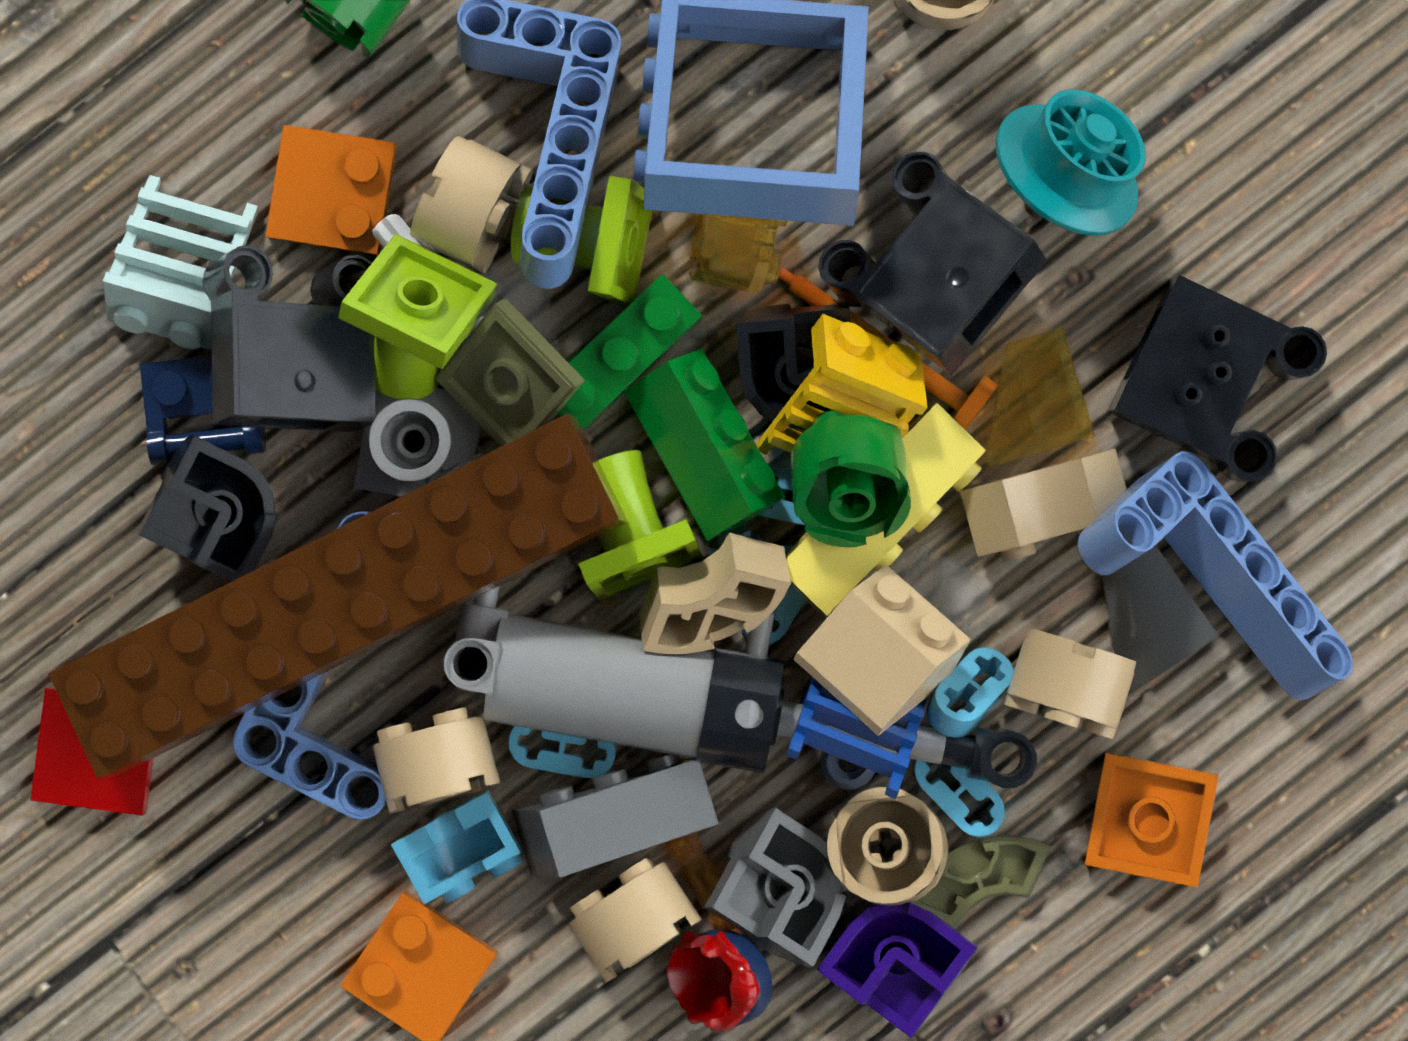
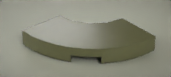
[912,835,1051,929]

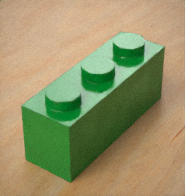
[558,274,703,432]
[624,348,786,541]

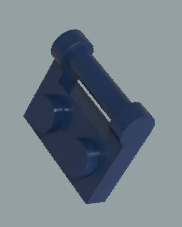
[139,356,266,465]

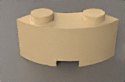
[960,449,1127,562]
[639,533,791,654]

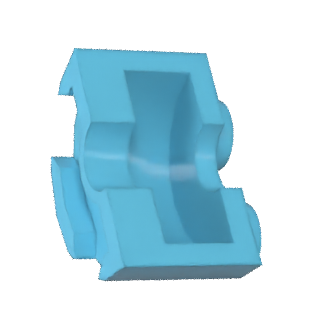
[391,790,523,904]

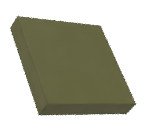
[435,298,585,447]

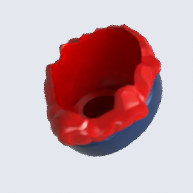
[665,929,772,1033]

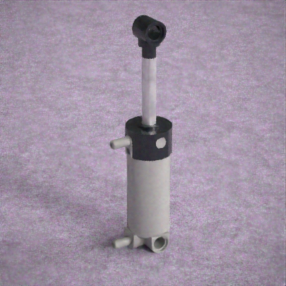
[444,586,1037,788]

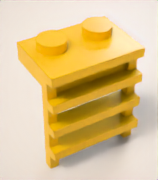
[756,314,927,455]

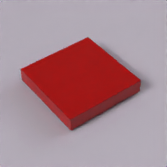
[30,687,154,816]

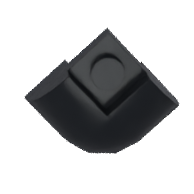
[735,303,851,430]
[137,434,277,582]

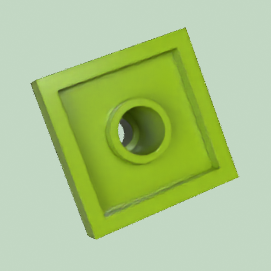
[511,176,652,306]
[338,233,498,400]
[578,450,704,601]

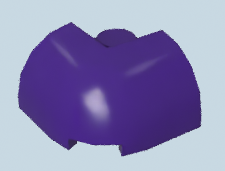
[817,902,978,1038]

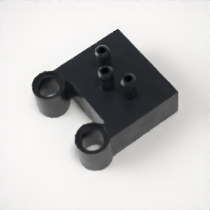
[818,151,1048,376]
[202,245,376,432]
[1107,275,1327,482]

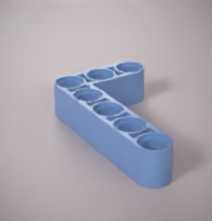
[457,0,621,289]
[1078,451,1353,700]
[233,511,387,820]

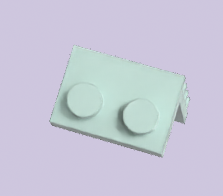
[103,175,258,351]

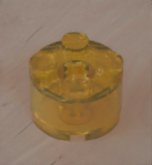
[689,213,787,293]

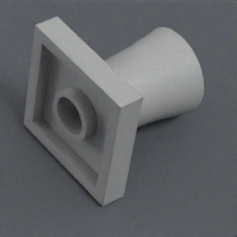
[353,388,482,497]

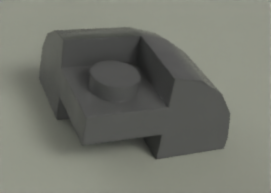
[704,808,846,967]

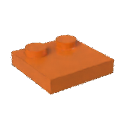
[265,125,398,256]
[1085,752,1219,888]
[340,889,499,1041]

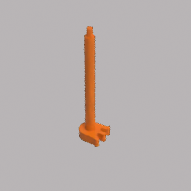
[777,267,998,430]

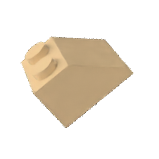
[793,565,971,736]

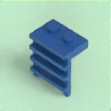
[786,676,929,799]

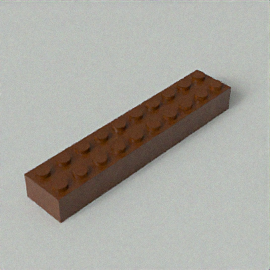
[48,413,628,779]

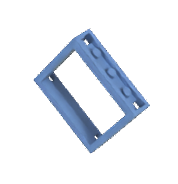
[633,0,869,226]

